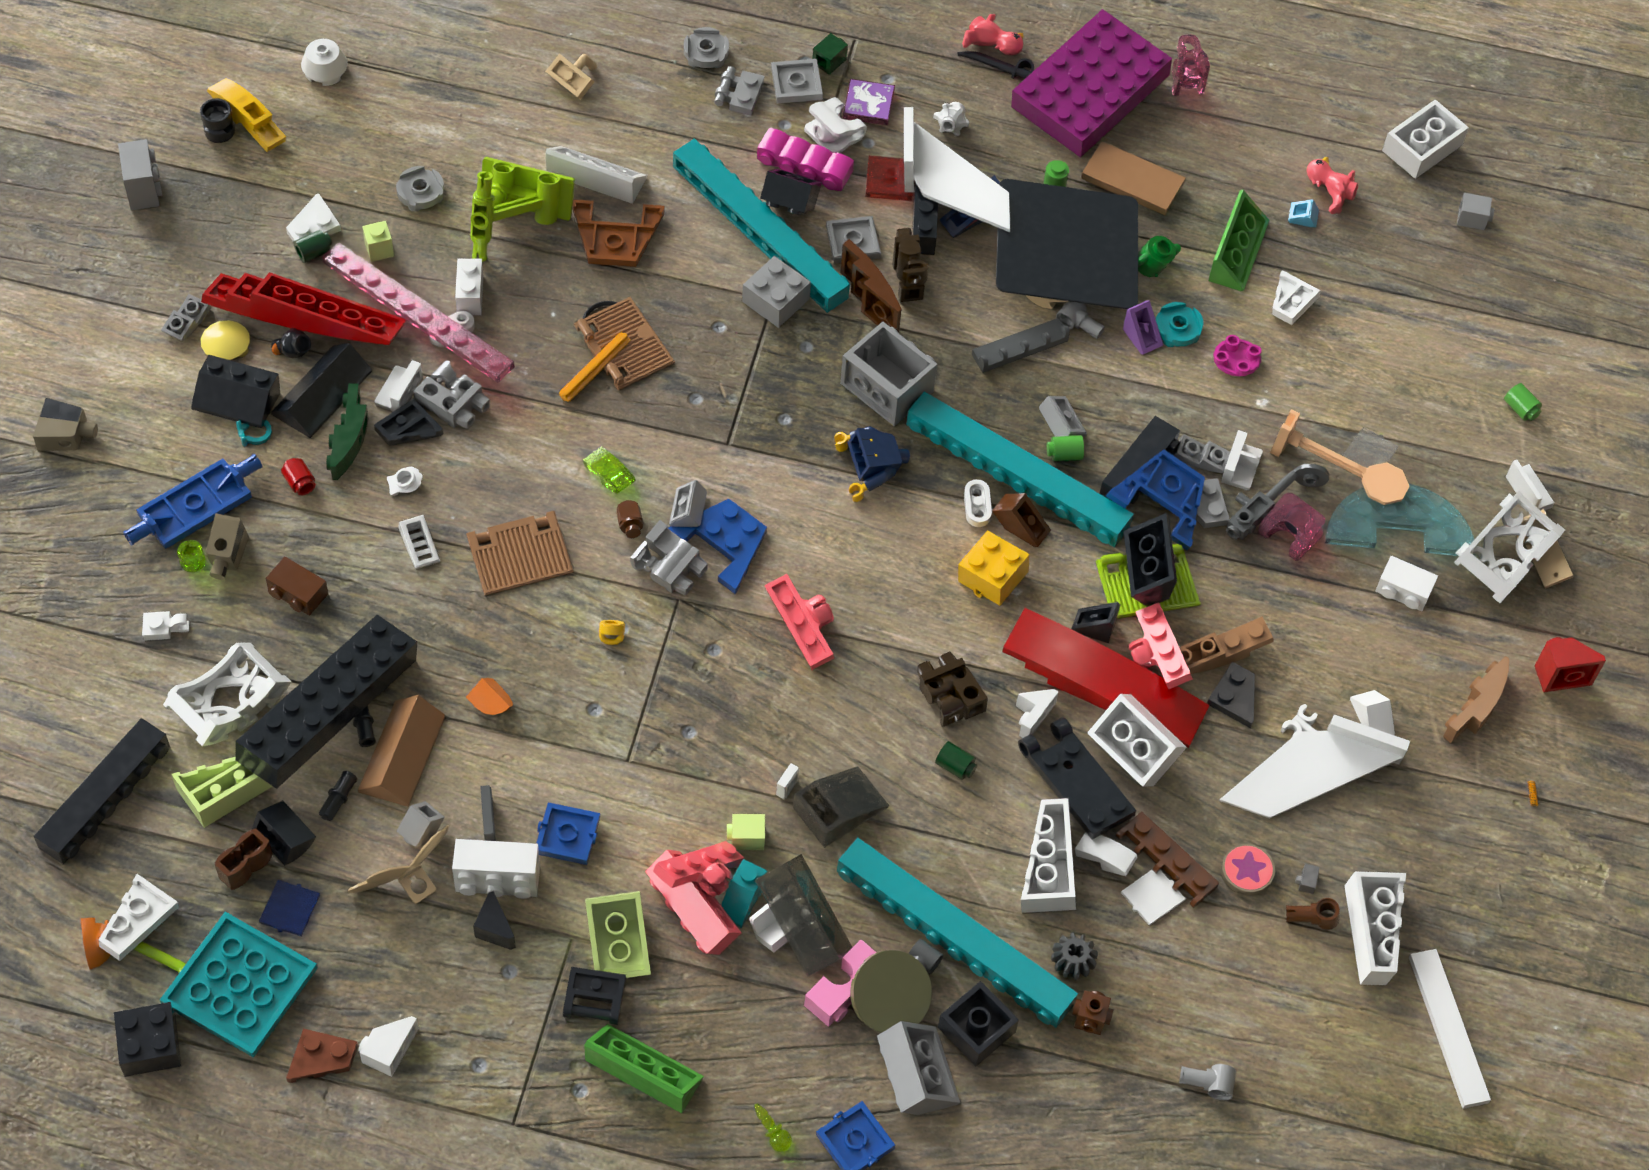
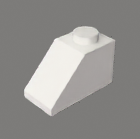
[358,1016,419,1077]

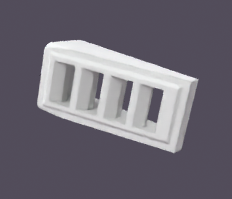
[398,515,440,570]

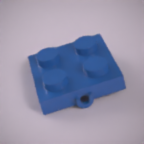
[536,802,600,865]
[816,1101,895,1170]

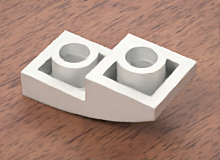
[1075,832,1137,876]

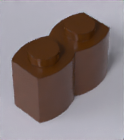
[215,829,273,890]

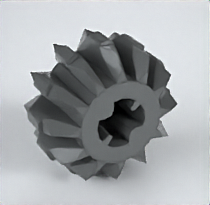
[1051,932,1098,981]

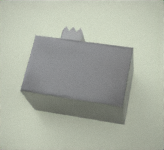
[1295,863,1320,894]

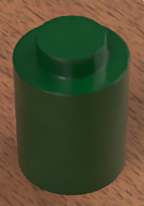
[293,230,332,263]
[935,741,977,780]

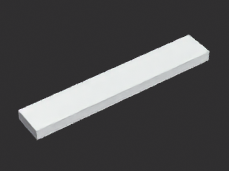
[1409,949,1491,1109]

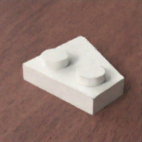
[1272,270,1320,325]

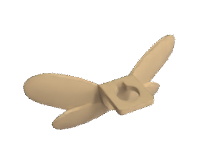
[348,825,449,904]

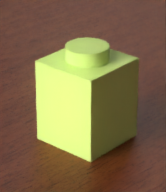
[362,221,394,262]
[727,814,765,850]

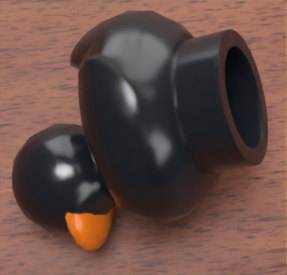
[271,328,311,359]

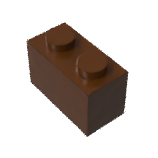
[265,556,328,616]

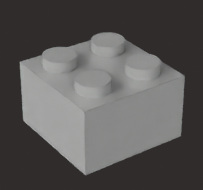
[118,139,163,210]
[742,256,811,328]

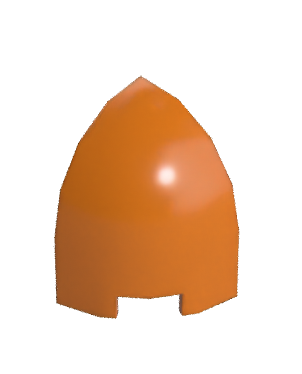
[466,678,513,715]
[81,917,111,970]

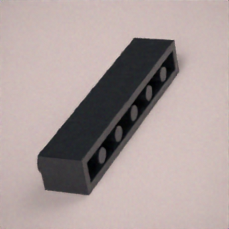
[34,718,170,865]

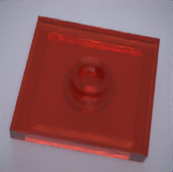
[865,155,913,201]

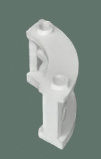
[1454,491,1565,603]
[163,643,291,746]

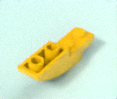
[207,78,286,152]

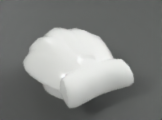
[387,467,423,496]

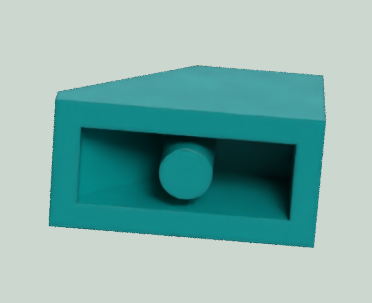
[721,859,767,928]

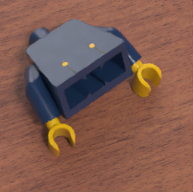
[834,426,910,502]

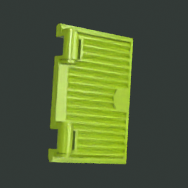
[1095,544,1201,619]

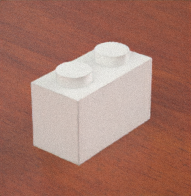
[455,259,483,315]
[1375,556,1438,611]

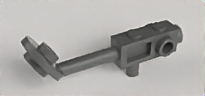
[1226,464,1329,540]

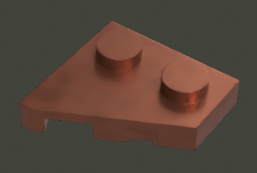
[286,1029,358,1083]

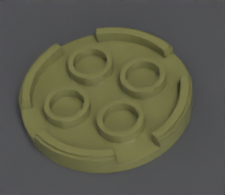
[850,950,932,1033]

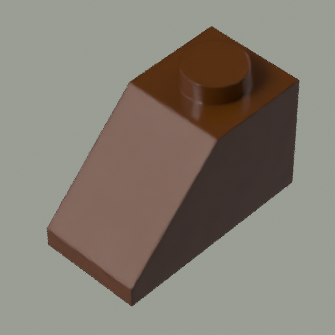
[992,493,1051,547]

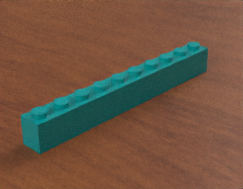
[673,138,850,313]
[906,391,1134,548]
[837,837,1078,1028]

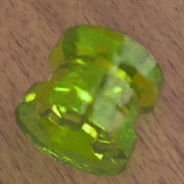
[177,540,206,572]

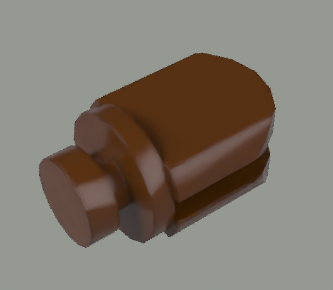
[617,500,643,539]

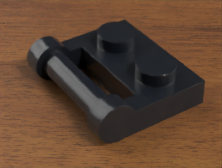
[563,967,626,1025]

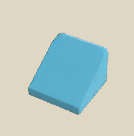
[1288,199,1319,227]

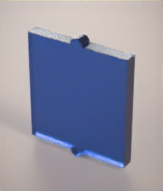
[259,880,320,937]

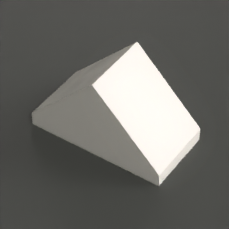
[1350,690,1395,735]

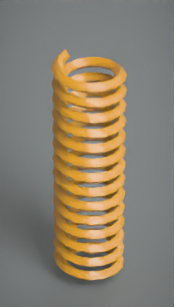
[1527,781,1538,806]

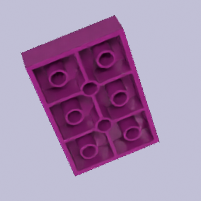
[1011,9,1172,158]

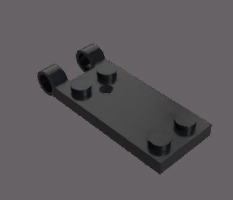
[1018,717,1136,840]

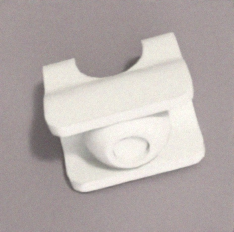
[804,97,867,153]

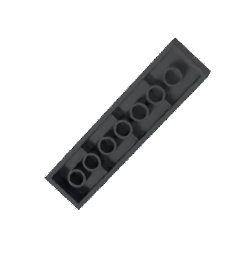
[235,615,418,789]

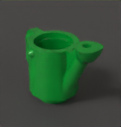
[1138,236,1181,277]

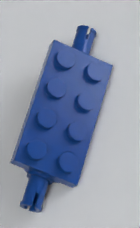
[123,454,263,549]

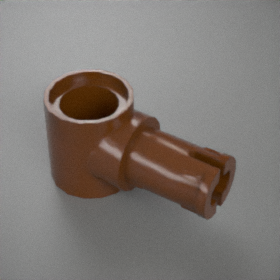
[1286,898,1340,930]

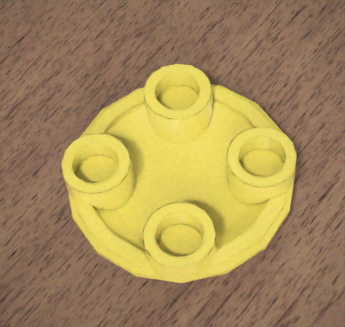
[201,320,250,360]

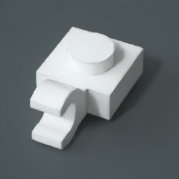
[142,611,190,641]

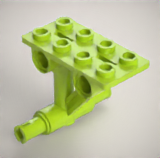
[470,157,575,262]

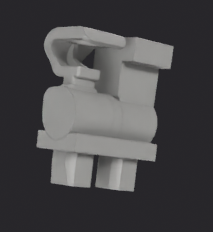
[414,360,490,429]
[630,520,708,596]

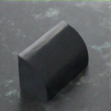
[252,800,316,866]

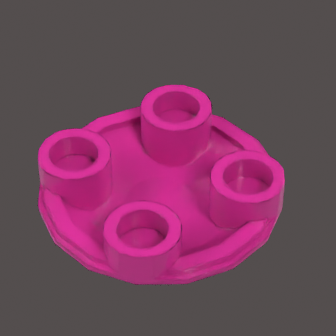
[1213,335,1261,376]

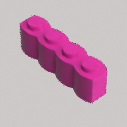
[757,128,854,191]

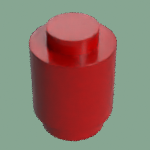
[281,458,316,496]

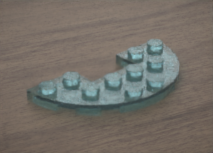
[1325,484,1475,556]

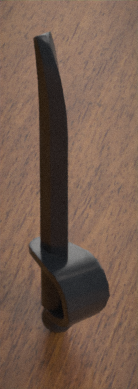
[957,51,1034,79]

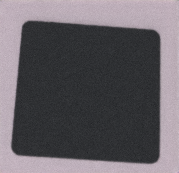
[996,179,1138,309]

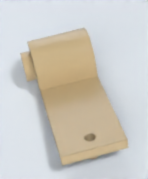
[1516,509,1574,589]

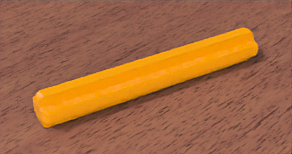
[559,332,630,402]

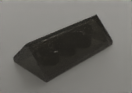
[755,854,853,977]

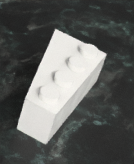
[1021,798,1076,913]
[1344,871,1406,985]

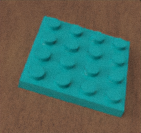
[160,912,318,1058]

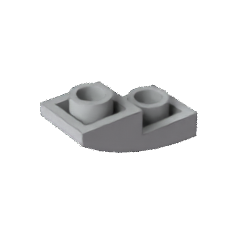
[161,294,212,342]
[1173,434,1230,473]

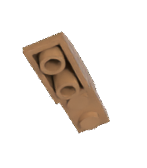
[1179,617,1274,674]
[1443,656,1509,743]

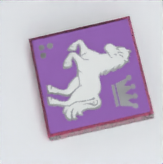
[843,79,895,125]

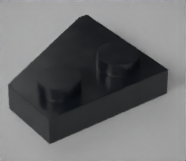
[374,398,444,446]
[1207,662,1255,728]

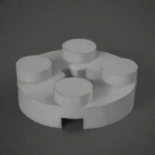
[684,27,729,68]
[396,166,444,212]

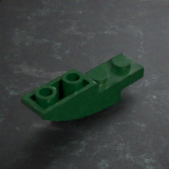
[326,383,369,480]

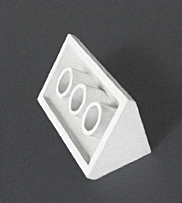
[545,146,647,204]

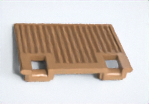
[574,297,675,390]
[466,511,574,596]

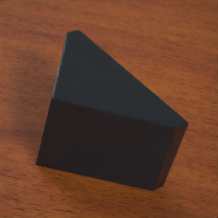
[1071,602,1120,644]
[473,891,516,950]

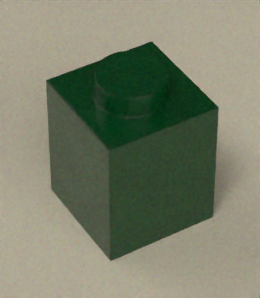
[812,33,848,75]

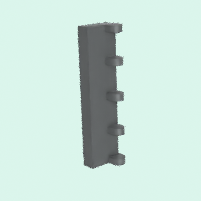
[972,318,1070,373]

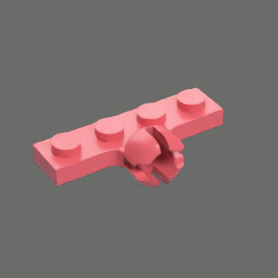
[764,574,834,670]
[1129,602,1193,689]
[653,841,744,897]

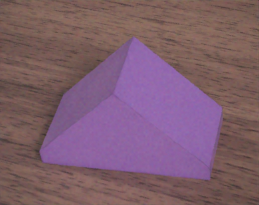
[1123,300,1163,354]

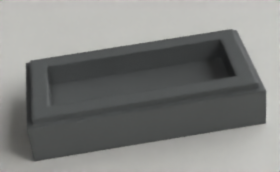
[480,785,496,841]

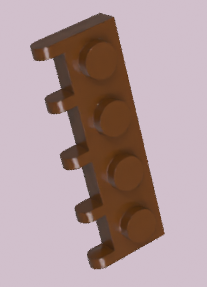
[1116,811,1219,908]

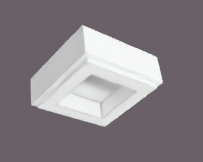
[776,763,799,799]

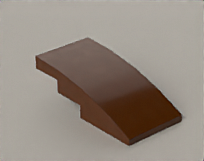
[840,239,902,333]

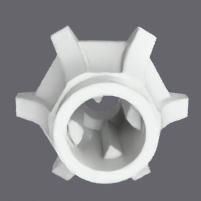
[933,102,969,136]

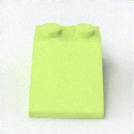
[585,891,651,978]

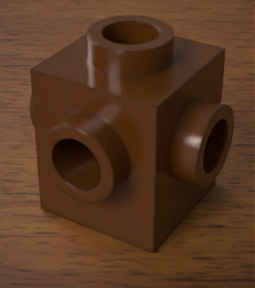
[1072,990,1114,1036]

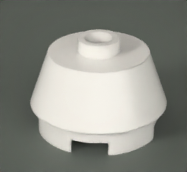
[301,39,348,86]

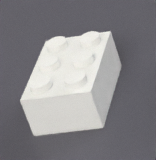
[1382,100,1469,179]
[1088,694,1187,786]
[452,839,540,899]

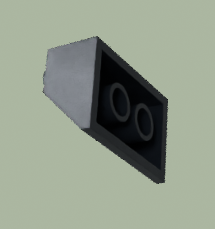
[191,355,280,428]
[1124,513,1177,607]

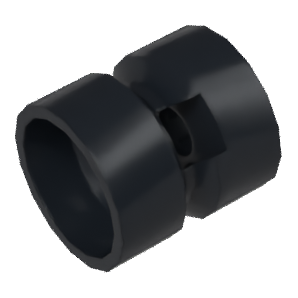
[200,98,235,143]

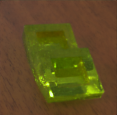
[583,446,636,494]

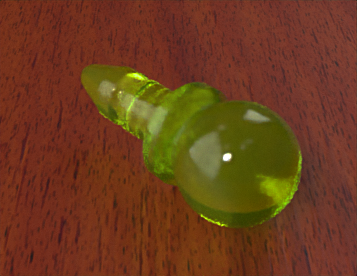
[754,1103,792,1152]

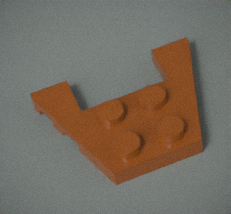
[572,200,665,267]

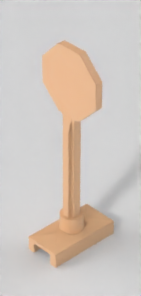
[1270,409,1409,505]

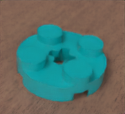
[1156,302,1204,347]

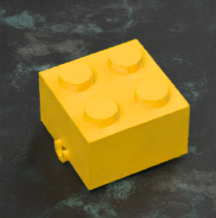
[958,530,1029,606]

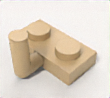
[545,53,597,100]

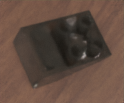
[793,766,889,848]

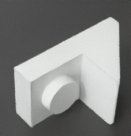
[1016,689,1058,738]

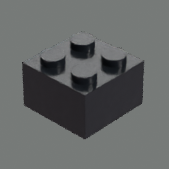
[760,169,822,215]
[938,981,1019,1067]
[114,1002,181,1077]

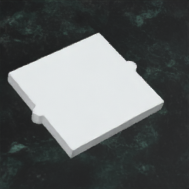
[1121,870,1186,926]

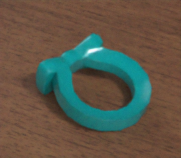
[236,420,272,447]

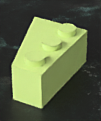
[171,757,273,828]

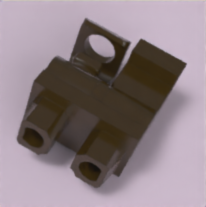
[892,228,929,302]
[917,652,988,727]

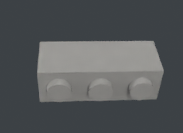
[877,1021,960,1115]

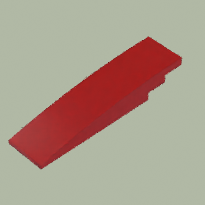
[201,272,406,345]
[1002,608,1210,748]

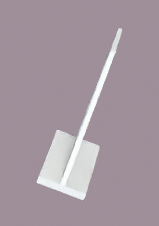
[904,107,1010,232]
[1219,715,1410,819]

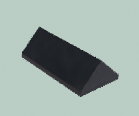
[271,343,372,438]

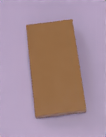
[1081,141,1186,215]

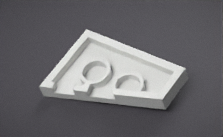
[99,874,178,961]

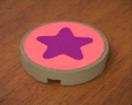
[1221,844,1275,896]

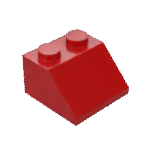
[1534,637,1606,693]

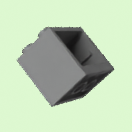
[840,322,937,426]

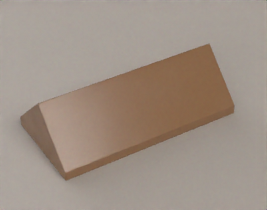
[358,695,445,807]

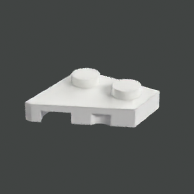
[286,194,341,241]

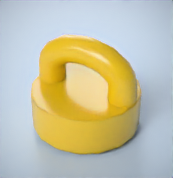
[599,620,625,645]

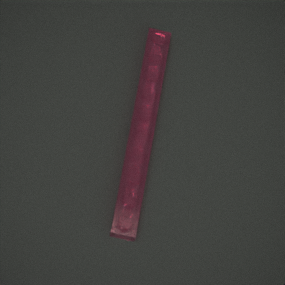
[322,243,515,383]

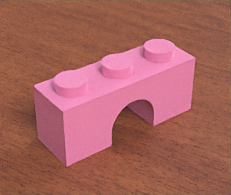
[804,940,876,1027]

